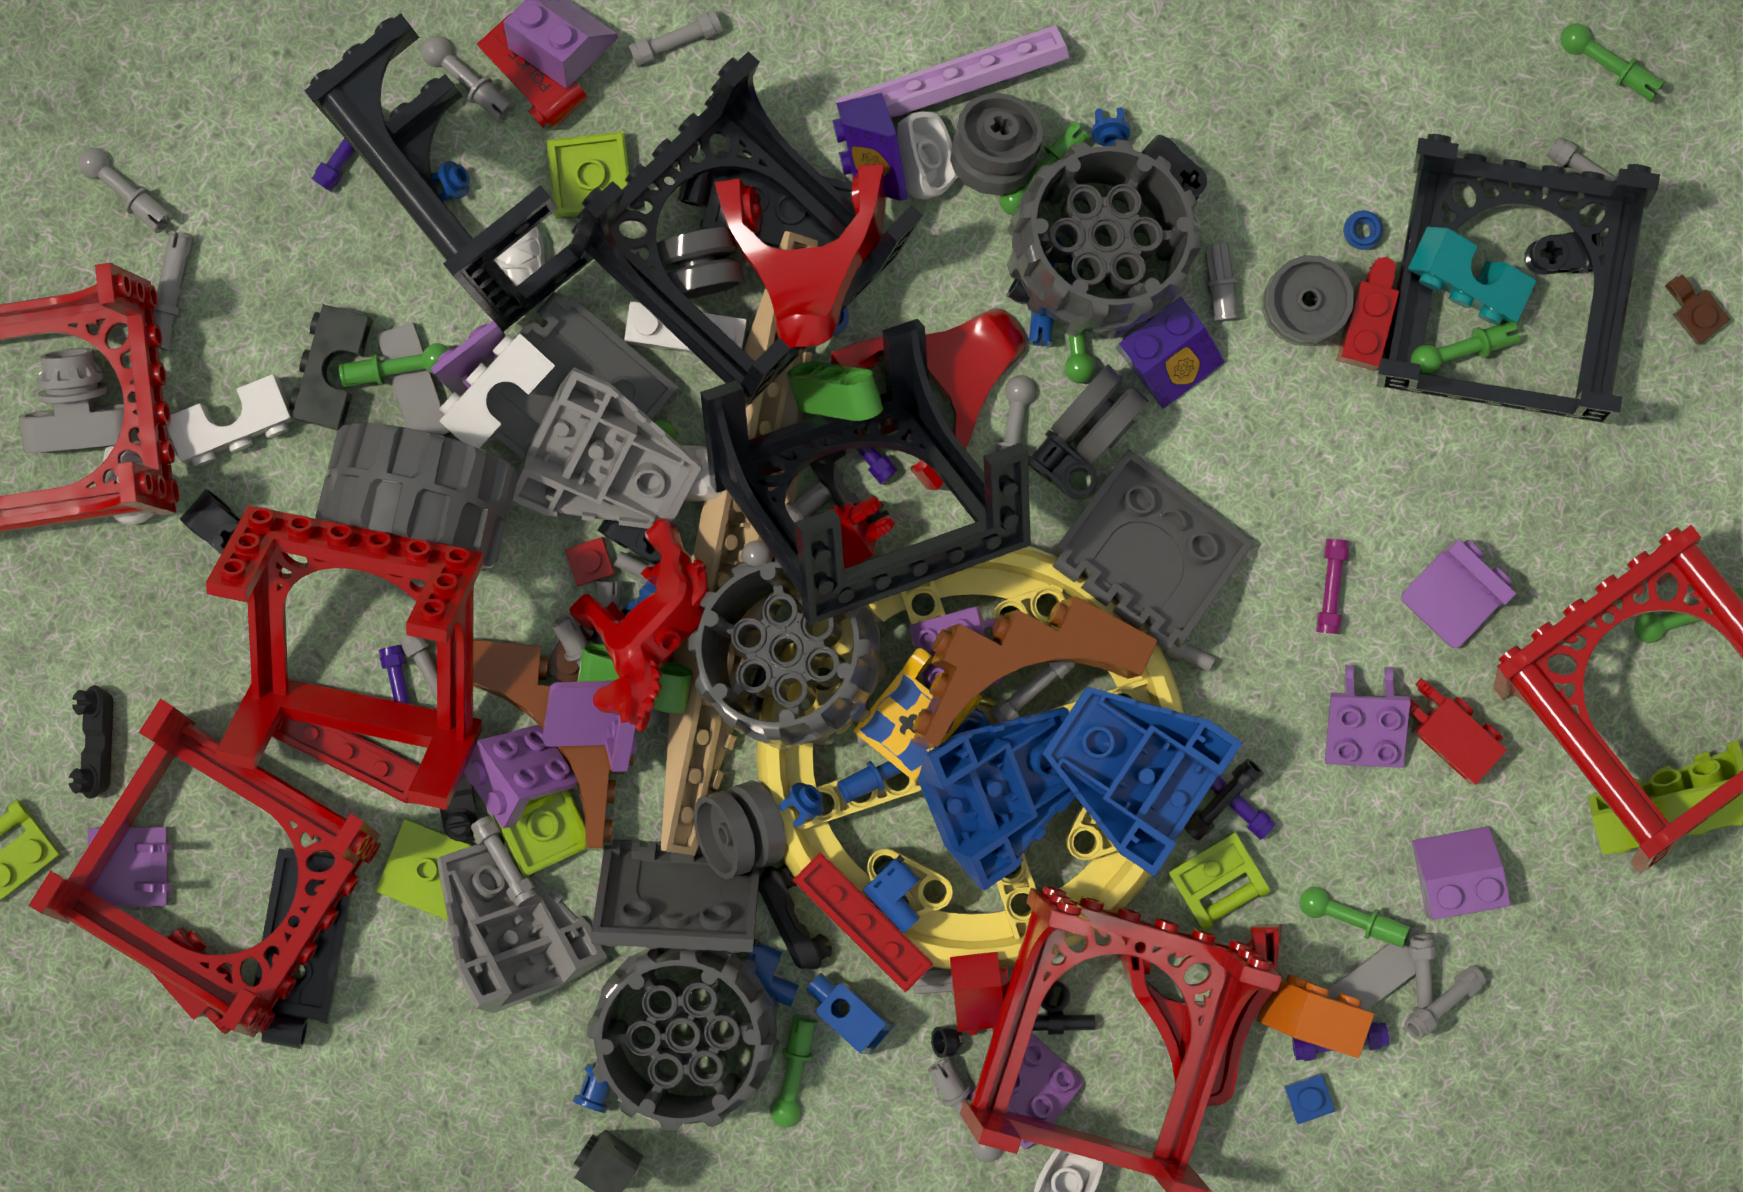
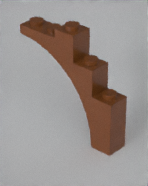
[912,596,1158,750]
[473,640,634,851]

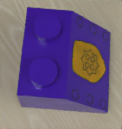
[832,92,908,201]
[1116,296,1225,409]

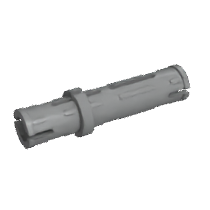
[154,231,194,351]

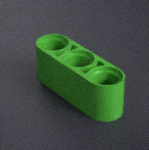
[787,361,883,421]
[577,643,693,713]

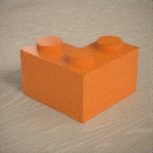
[1257,974,1374,1058]

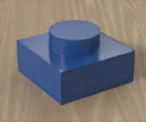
[1284,1073,1335,1124]

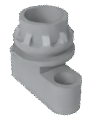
[19,348,137,453]

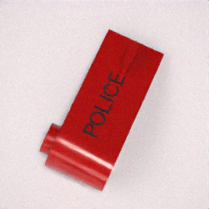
[476,13,589,129]

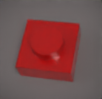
[565,537,615,587]

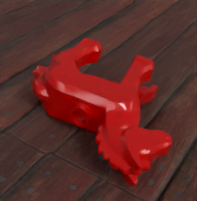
[569,518,709,732]

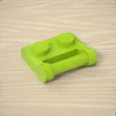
[0,799,62,902]
[1167,832,1271,931]

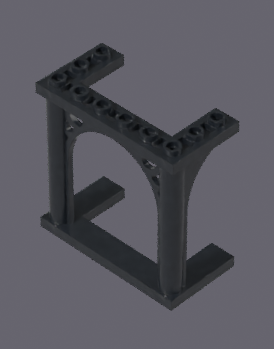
[304,13,593,332]
[569,51,924,408]
[1377,134,1660,424]
[700,318,1031,625]

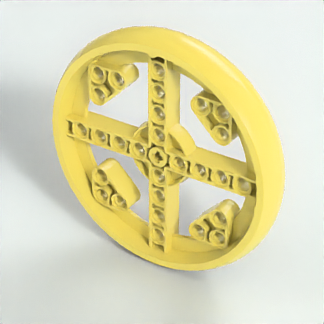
[756,546,1184,969]

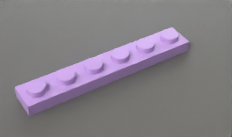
[835,25,1069,118]

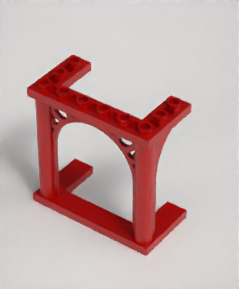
[0,263,179,532]
[206,505,483,810]
[1493,525,1743,875]
[28,698,381,1037]
[959,885,1282,1192]

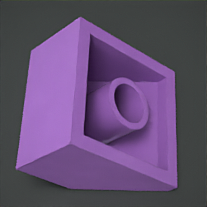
[503,0,618,89]
[1412,826,1511,920]

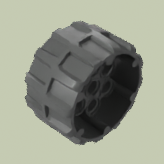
[1007,139,1202,339]
[315,422,518,571]
[688,559,889,750]
[587,948,779,1132]

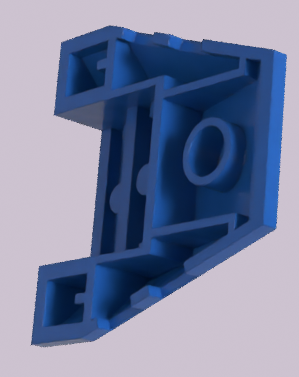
[1042,687,1243,877]
[918,707,1075,891]

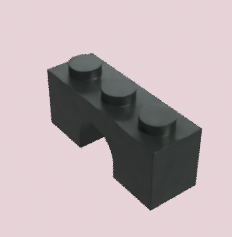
[289,304,373,431]
[573,1130,644,1192]

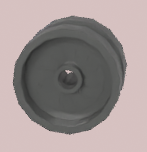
[950,93,1043,195]
[657,227,745,299]
[1262,255,1354,346]
[1050,364,1149,465]
[694,780,786,880]

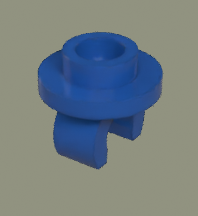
[1091,107,1130,146]
[432,161,470,201]
[779,782,823,827]

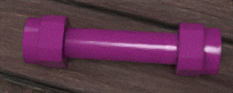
[1316,539,1349,634]

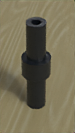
[1032,1011,1095,1035]

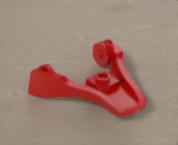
[714,164,886,348]
[831,308,1026,490]
[1118,924,1282,1107]

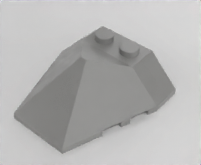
[513,367,702,529]
[437,836,608,1013]

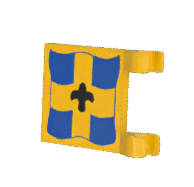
[853,648,982,782]

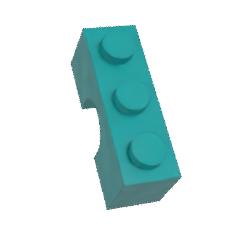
[1408,227,1537,325]

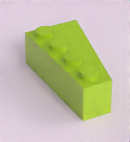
[1588,739,1743,855]

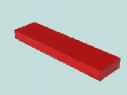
[272,717,419,804]
[793,851,934,993]

